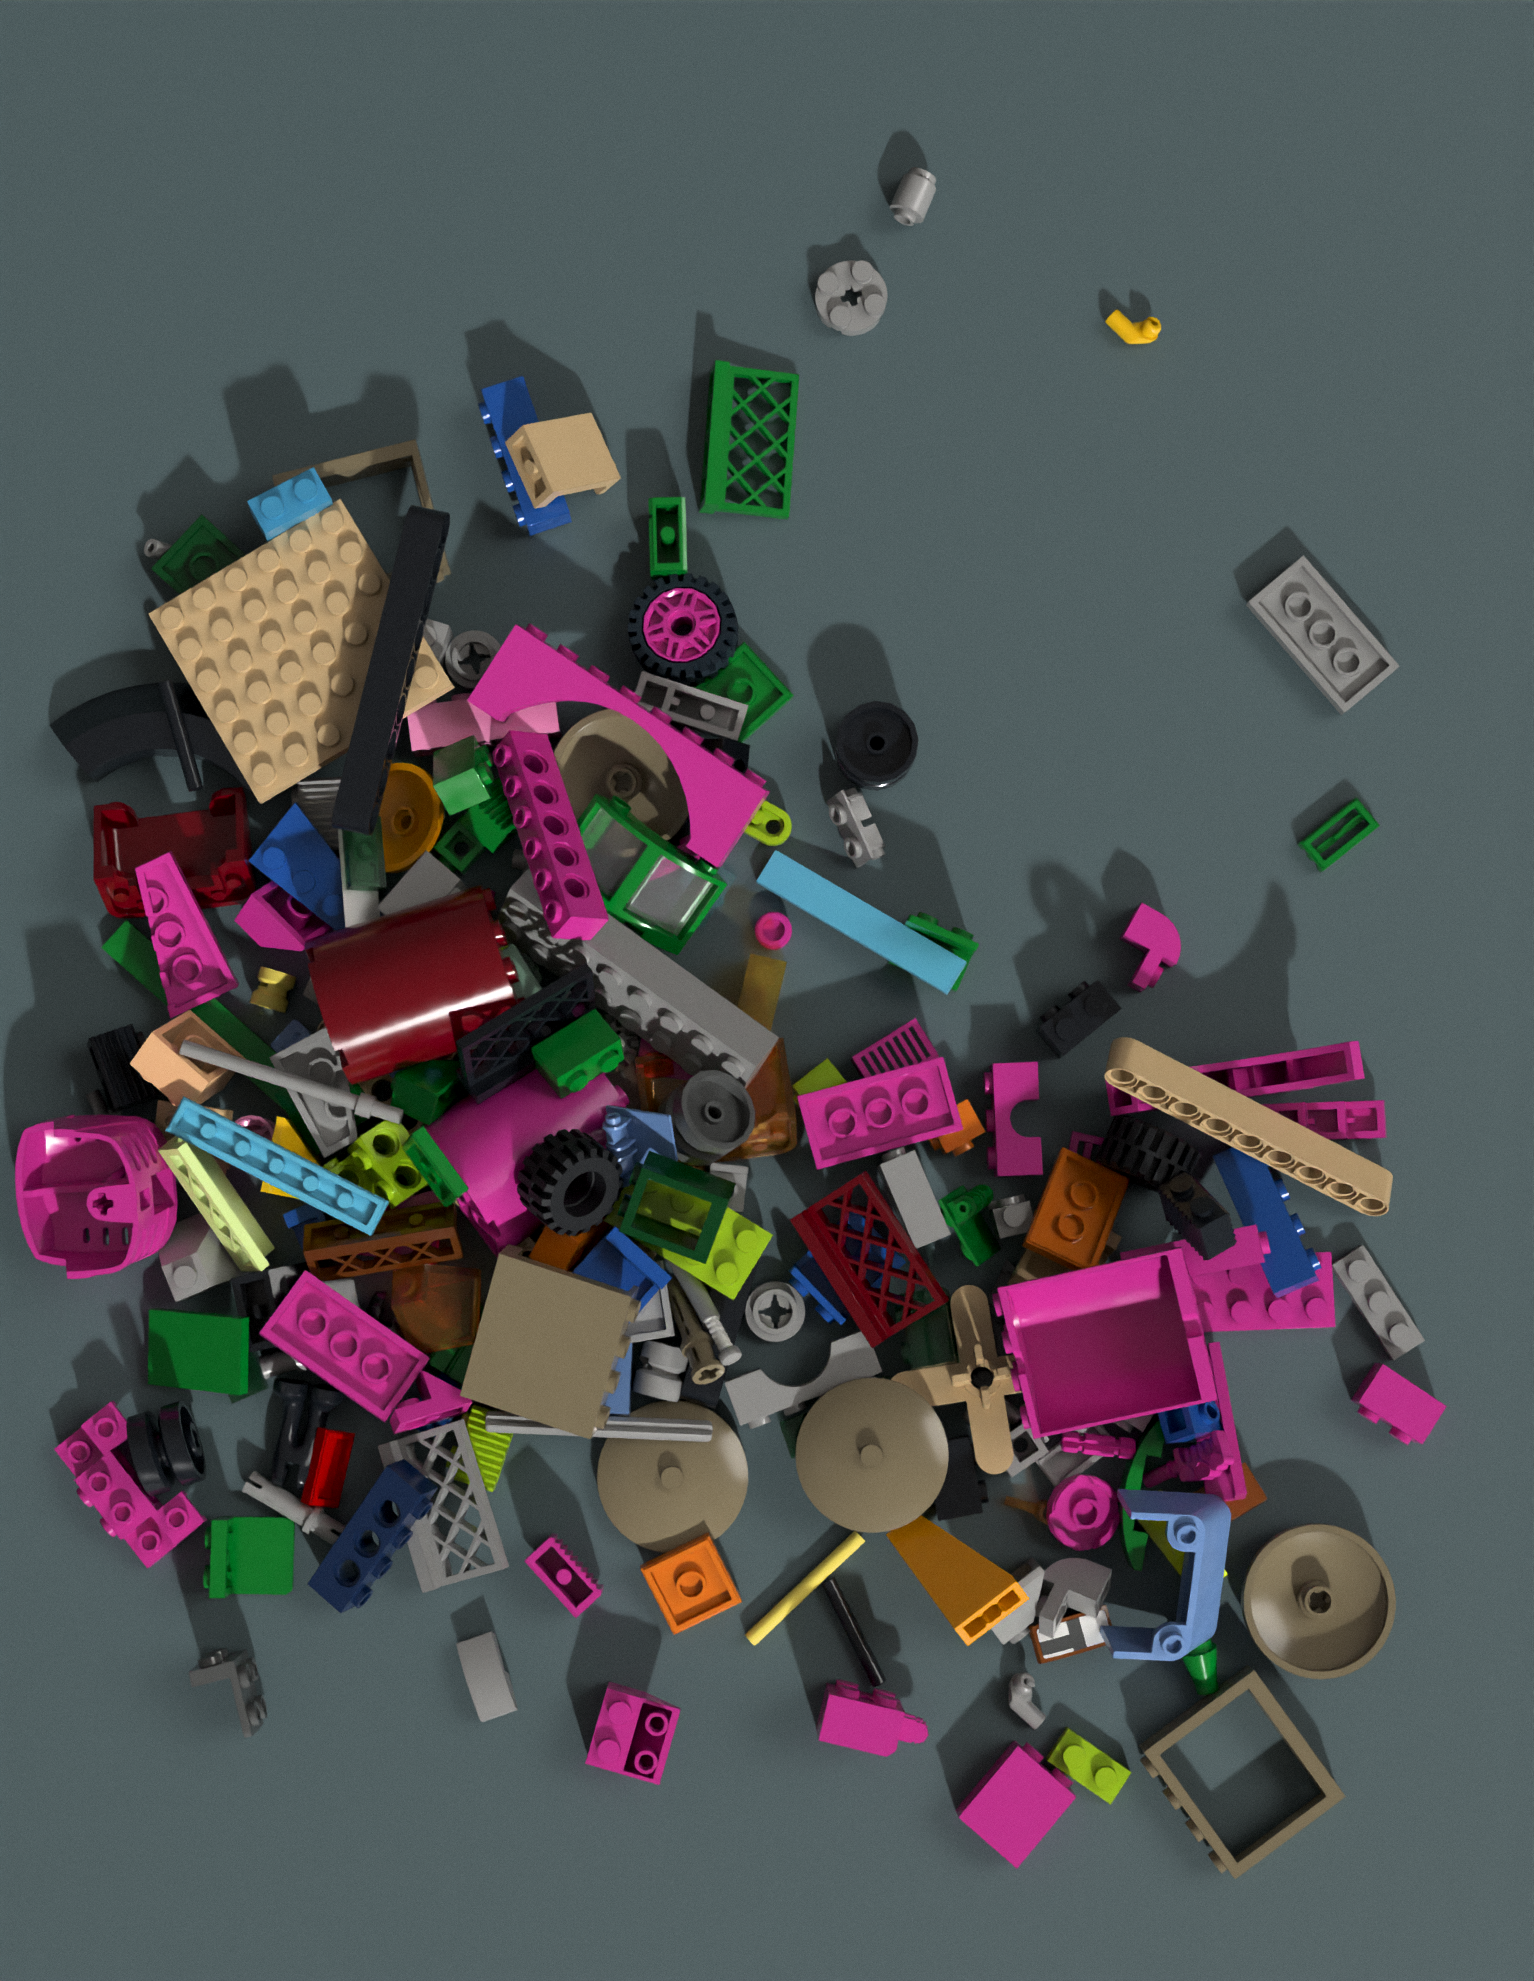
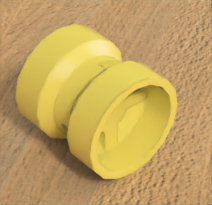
[249,967,296,1013]

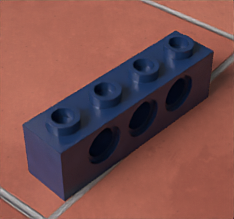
[308,1459,438,1613]

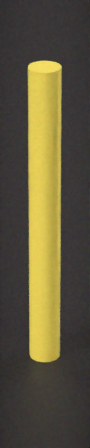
[745,1531,865,1646]

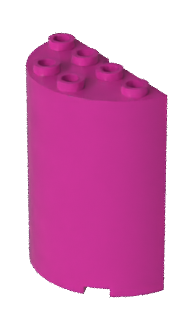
[424,1069,630,1259]
[992,1247,1218,1439]

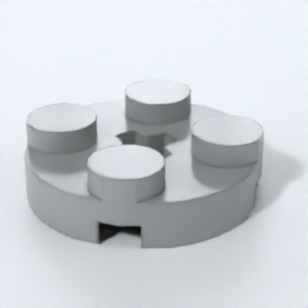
[815,260,888,336]

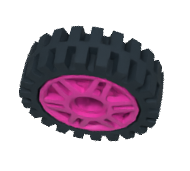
[628,573,739,686]

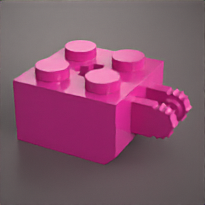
[816,1679,929,1757]

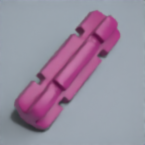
[1061,1431,1136,1459]

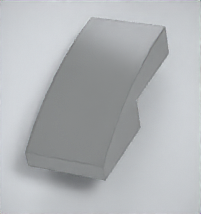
[456,1631,518,1722]

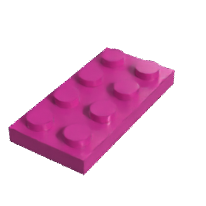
[797,1057,963,1170]
[1191,1252,1336,1332]
[259,1270,430,1422]

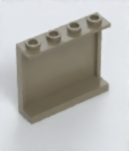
[460,1244,641,1439]

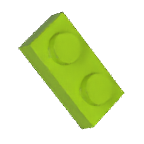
[1046,1727,1132,1805]

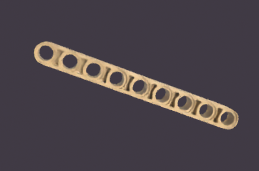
[1104,1037,1393,1216]

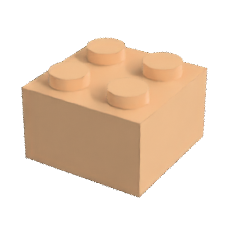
[130,1010,245,1107]

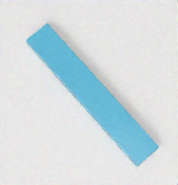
[756,850,967,995]
[165,1096,390,1236]

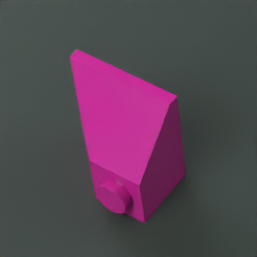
[234,880,333,951]

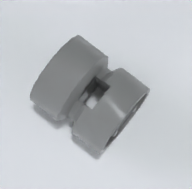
[631,1340,689,1402]

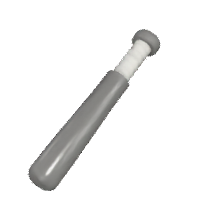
[667,1260,742,1366]

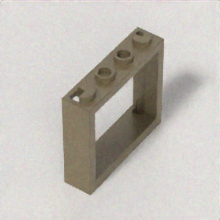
[272,439,451,583]
[1139,1665,1346,1879]

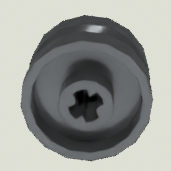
[657,1070,755,1166]

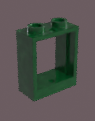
[617,1151,736,1264]

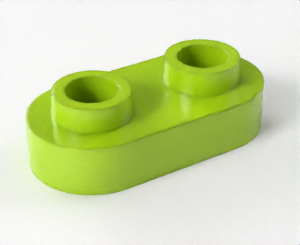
[744,801,792,846]

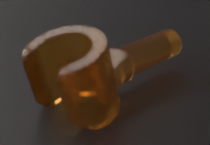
[1004,1495,1048,1525]

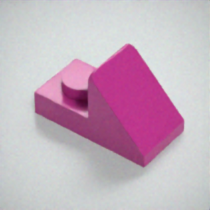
[389,1371,472,1435]

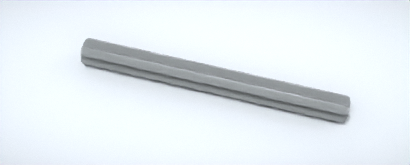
[485,1411,713,1442]

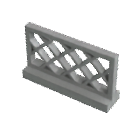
[378,1419,509,1593]

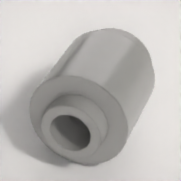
[890,167,936,226]

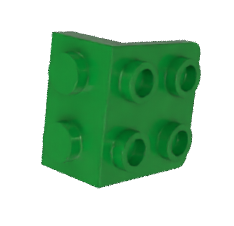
[203,1516,295,1598]

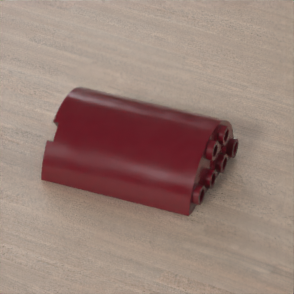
[305,885,527,1085]

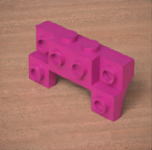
[54,1401,207,1569]

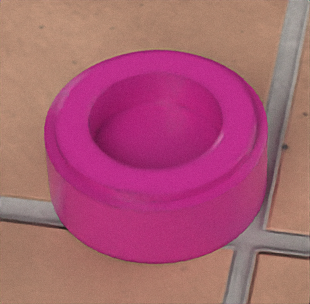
[755,912,792,950]

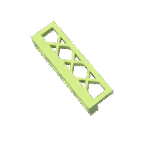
[158,1136,275,1272]

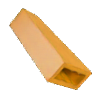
[886,1515,1029,1646]

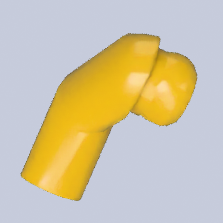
[1105,309,1161,344]

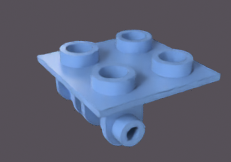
[602,1105,678,1187]

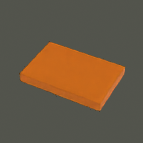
[1022,1147,1130,1270]

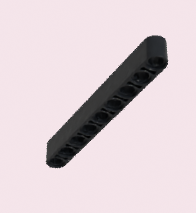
[332,505,450,836]

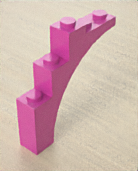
[1105,1041,1365,1116]

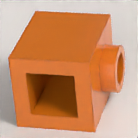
[928,1099,986,1157]

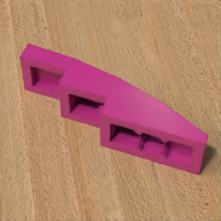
[1261,1100,1387,1140]

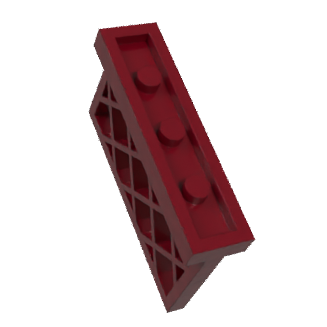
[790,1171,949,1348]

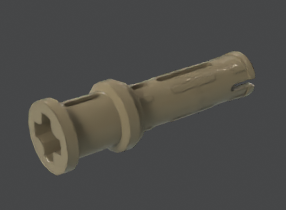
[667,1275,725,1385]

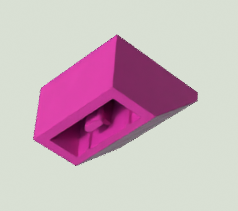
[585,1681,681,1785]

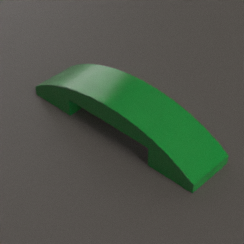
[1118,1417,1164,1571]

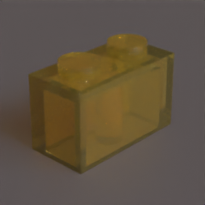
[738,953,787,1031]

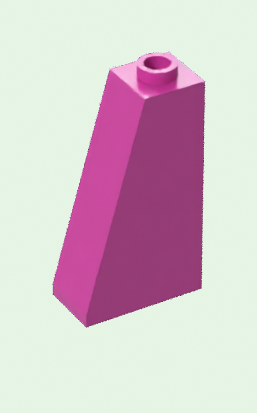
[1120,1224,1271,1278]

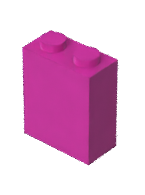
[955,1740,1076,1868]

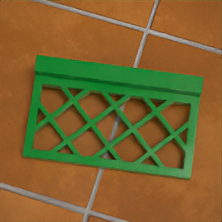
[699,360,799,519]

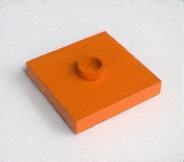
[640,1532,742,1635]

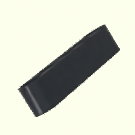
[680,1259,759,1409]

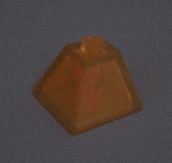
[391,1264,481,1354]

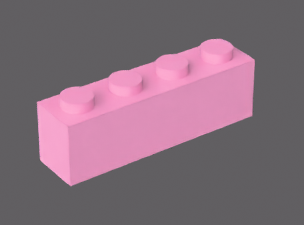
[407,693,562,757]

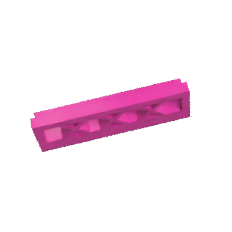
[1196,1342,1247,1502]

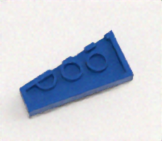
[249,802,383,930]

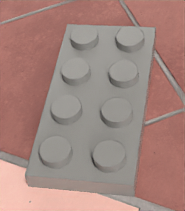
[1246,555,1400,715]

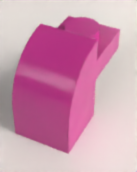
[1119,903,1181,992]

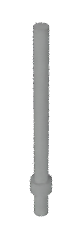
[179,1040,404,1124]

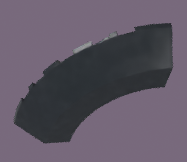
[49,683,254,795]

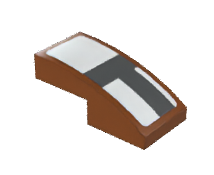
[1028,1604,1112,1664]

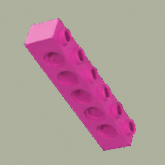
[492,730,609,940]

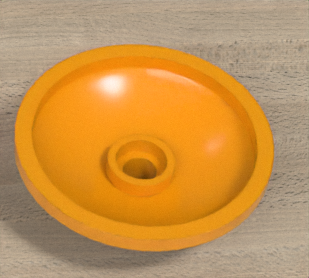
[373,763,444,873]

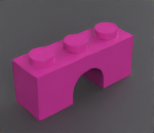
[983,1062,1043,1177]

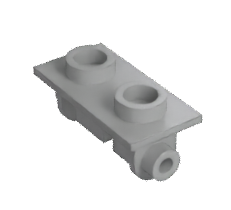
[826,787,886,868]

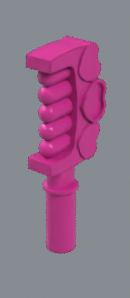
[1142,1430,1234,1488]

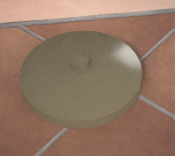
[554,709,689,857]
[796,1378,949,1533]
[597,1400,748,1553]
[1241,1523,1396,1679]

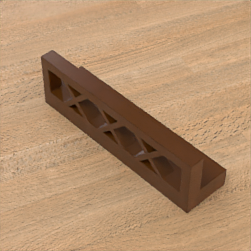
[303,1202,463,1282]

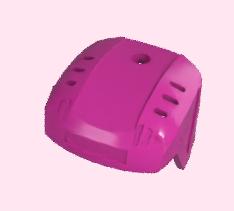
[15,1114,178,1279]

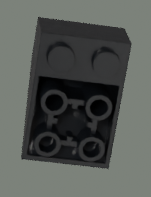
[231,1258,361,1353]

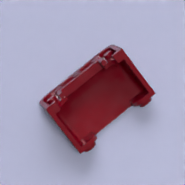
[93,787,256,919]

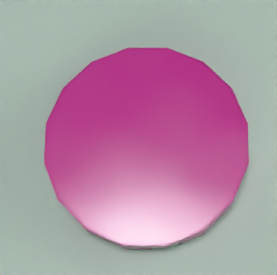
[1046,1474,1120,1551]

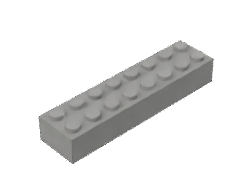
[497,868,779,1089]

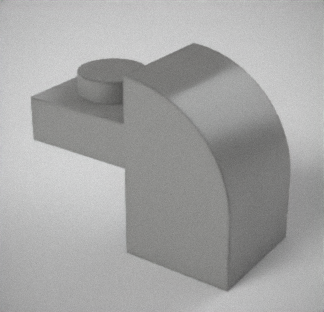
[1035,1558,1112,1639]

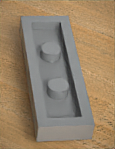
[1332,1245,1425,1361]

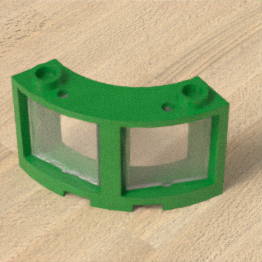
[577,794,727,955]

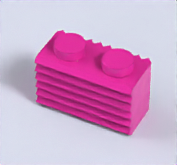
[525,1533,603,1618]

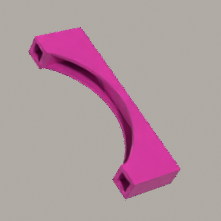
[467,623,771,867]

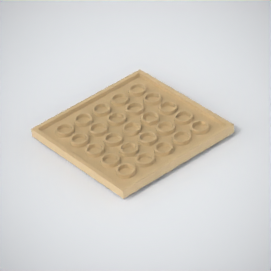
[148,499,455,804]

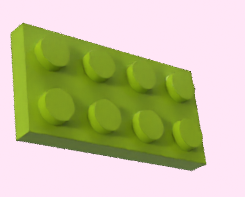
[604,1180,773,1301]

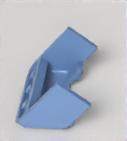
[1100,1489,1231,1661]

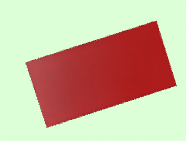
[301,1427,355,1508]

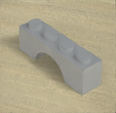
[724,1330,882,1429]

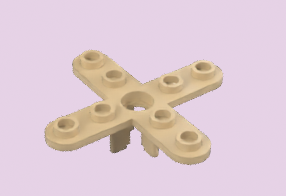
[891,1285,1022,1475]

